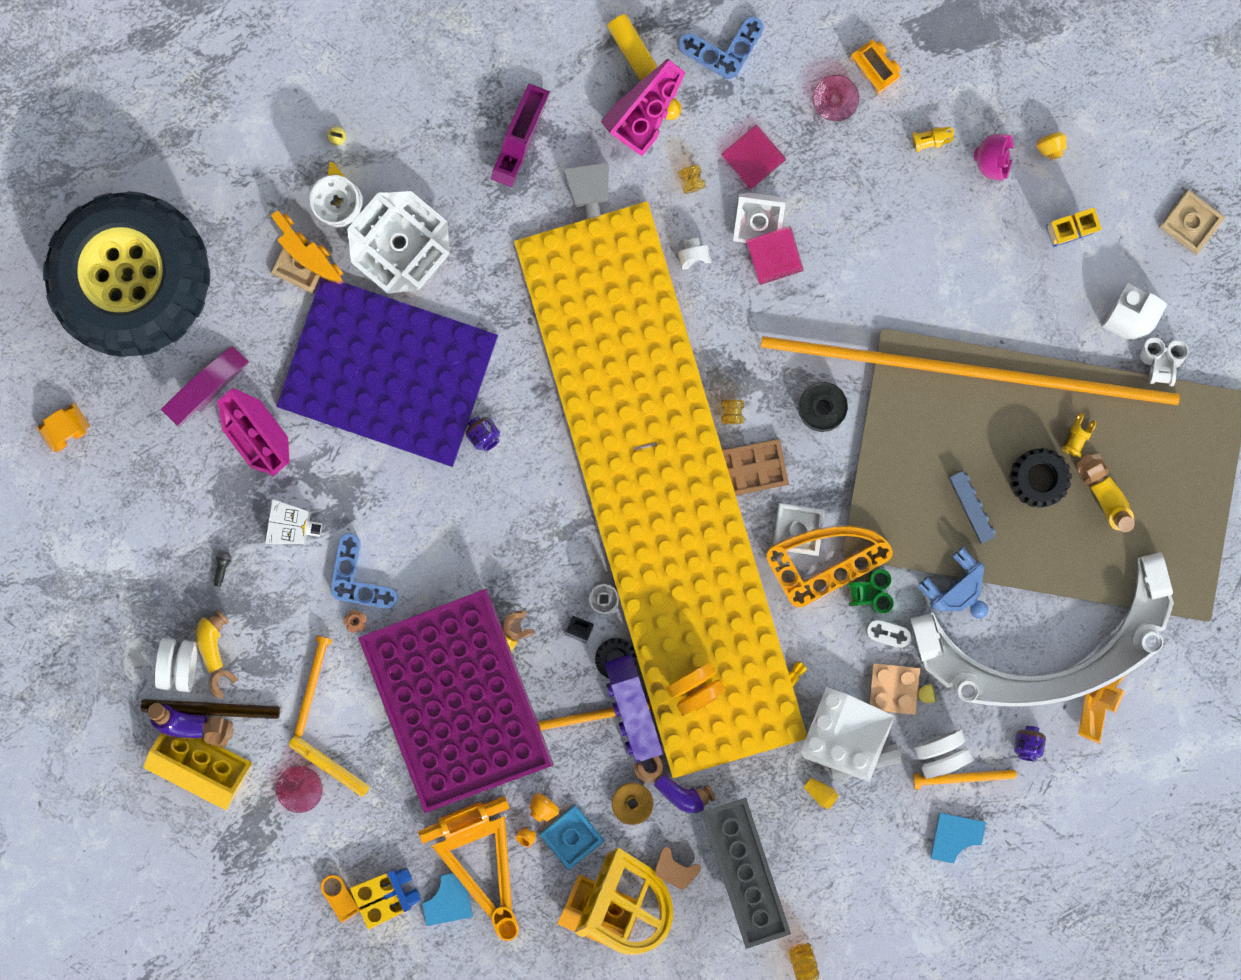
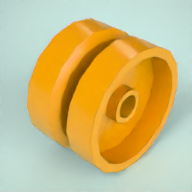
[666,662,727,716]

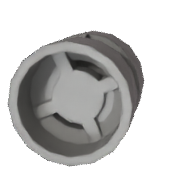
[589,584,619,614]

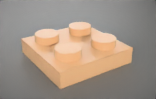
[869,663,920,715]

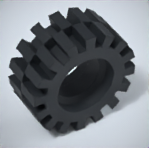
[595,638,637,679]

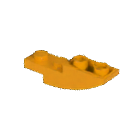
[270,210,344,284]

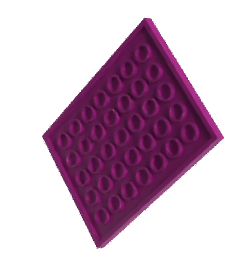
[359,588,554,813]

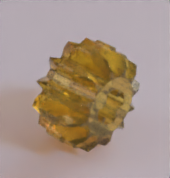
[789,943,820,980]

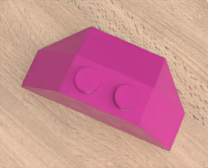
[217,388,290,476]

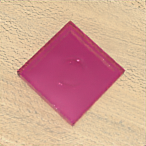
[721,124,787,190]
[746,226,804,285]

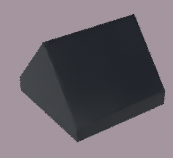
[565,616,594,643]

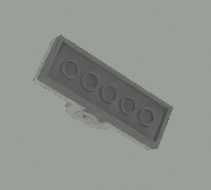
[701,798,791,949]

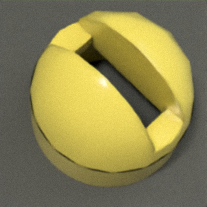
[327,126,346,146]
[918,684,936,703]

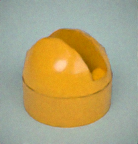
[515,827,536,848]

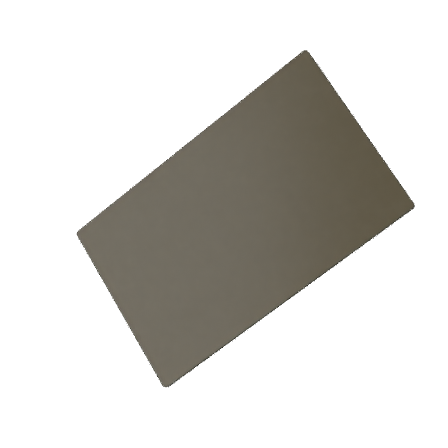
[842,329,1241,622]

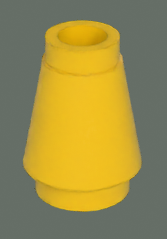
[803,777,840,810]

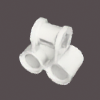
[1140,338,1189,386]

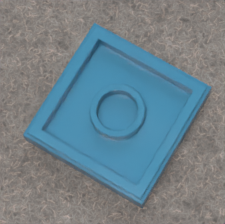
[539,804,605,871]

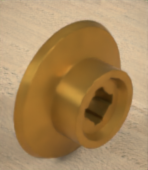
[612,783,654,825]

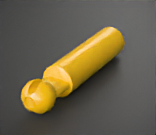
[606,14,682,120]

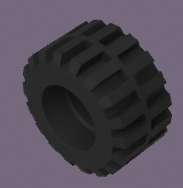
[1009,448,1072,508]

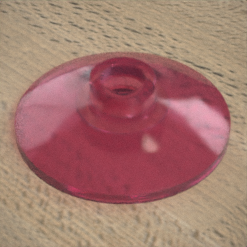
[813,75,859,122]

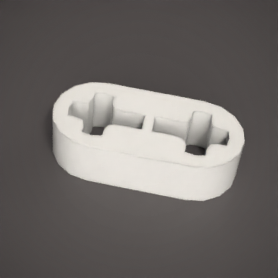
[866,620,911,648]

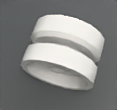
[155,637,198,693]
[913,729,974,779]

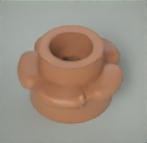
[344,610,367,633]

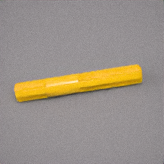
[288,735,370,797]

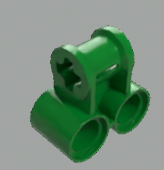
[846,569,894,614]

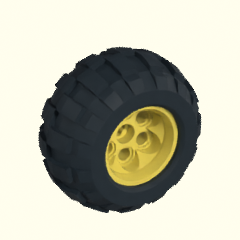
[43,191,210,357]

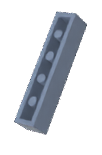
[949,471,996,544]

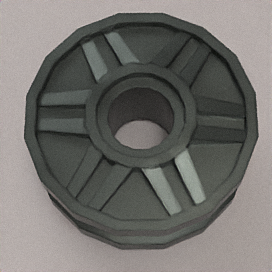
[798,382,848,432]

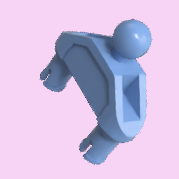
[917,547,988,619]

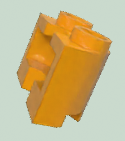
[36,403,91,453]

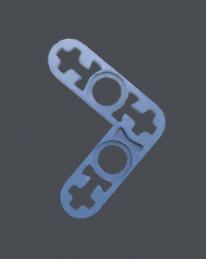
[679,17,763,79]
[331,533,398,608]

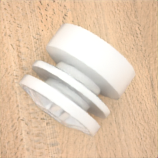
[310,175,364,228]

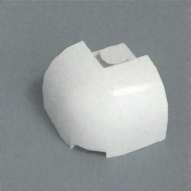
[1102,283,1167,340]

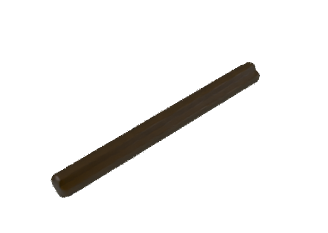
[140,699,280,719]

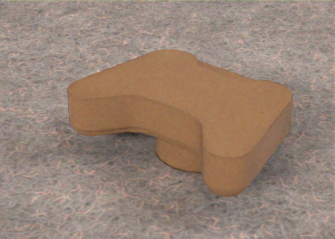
[655,847,701,890]

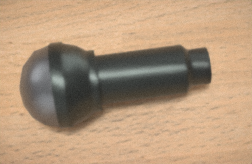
[214,551,232,587]

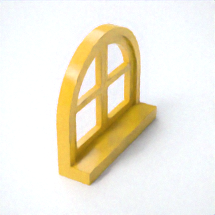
[574,848,673,955]

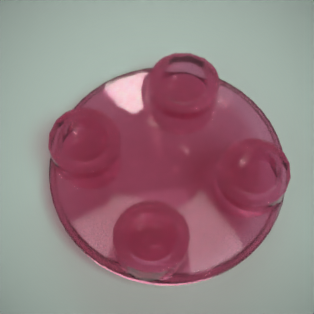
[276,766,323,813]

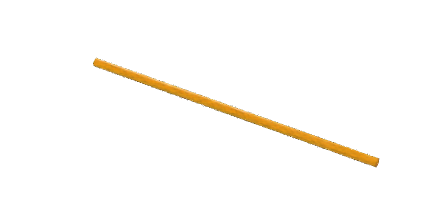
[761,336,1180,405]

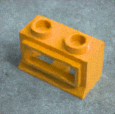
[849,39,901,95]

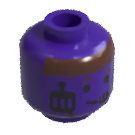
[466,416,500,452]
[1014,726,1046,762]

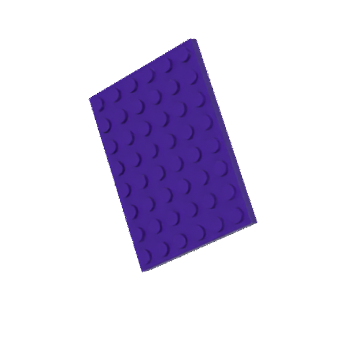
[276,277,498,467]

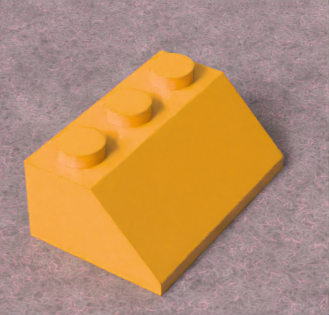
[557,874,643,946]

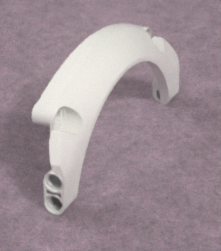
[910,552,1174,706]

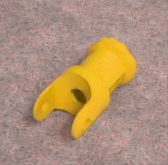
[912,127,955,153]
[1061,413,1096,458]

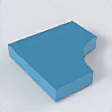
[930,812,986,864]
[422,873,473,926]

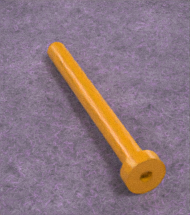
[294,635,332,737]
[913,769,1017,790]

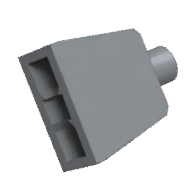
[564,162,609,219]

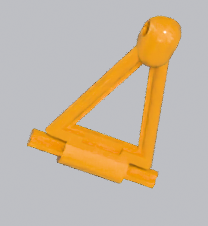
[417,796,519,941]

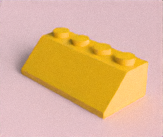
[143,733,252,811]

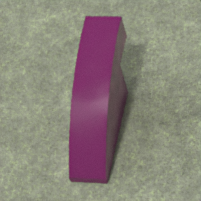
[491,83,550,188]
[160,346,249,427]

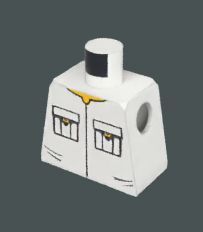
[265,500,322,545]

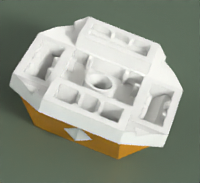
[347,191,450,294]

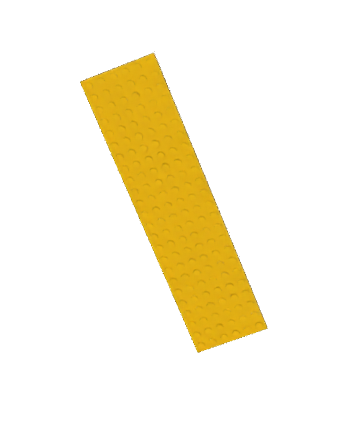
[514,201,807,779]

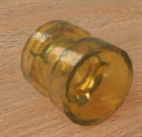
[678,165,706,194]
[721,400,745,424]

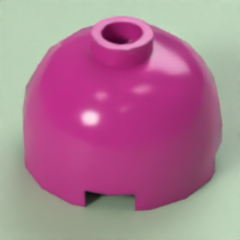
[974,134,1014,181]

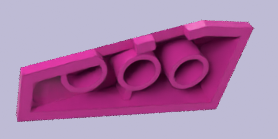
[601,58,685,156]

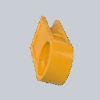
[321,874,360,923]

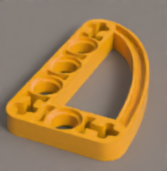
[766,525,893,608]

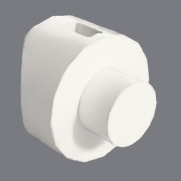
[678,238,712,270]

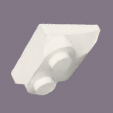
[733,193,786,243]

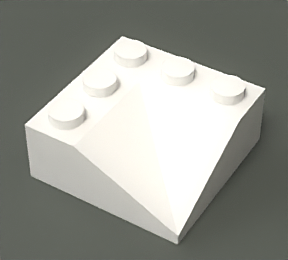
[801,687,895,782]

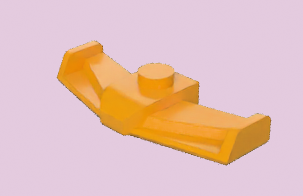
[1078,675,1126,745]

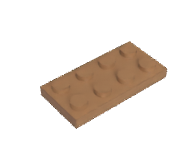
[722,439,789,496]

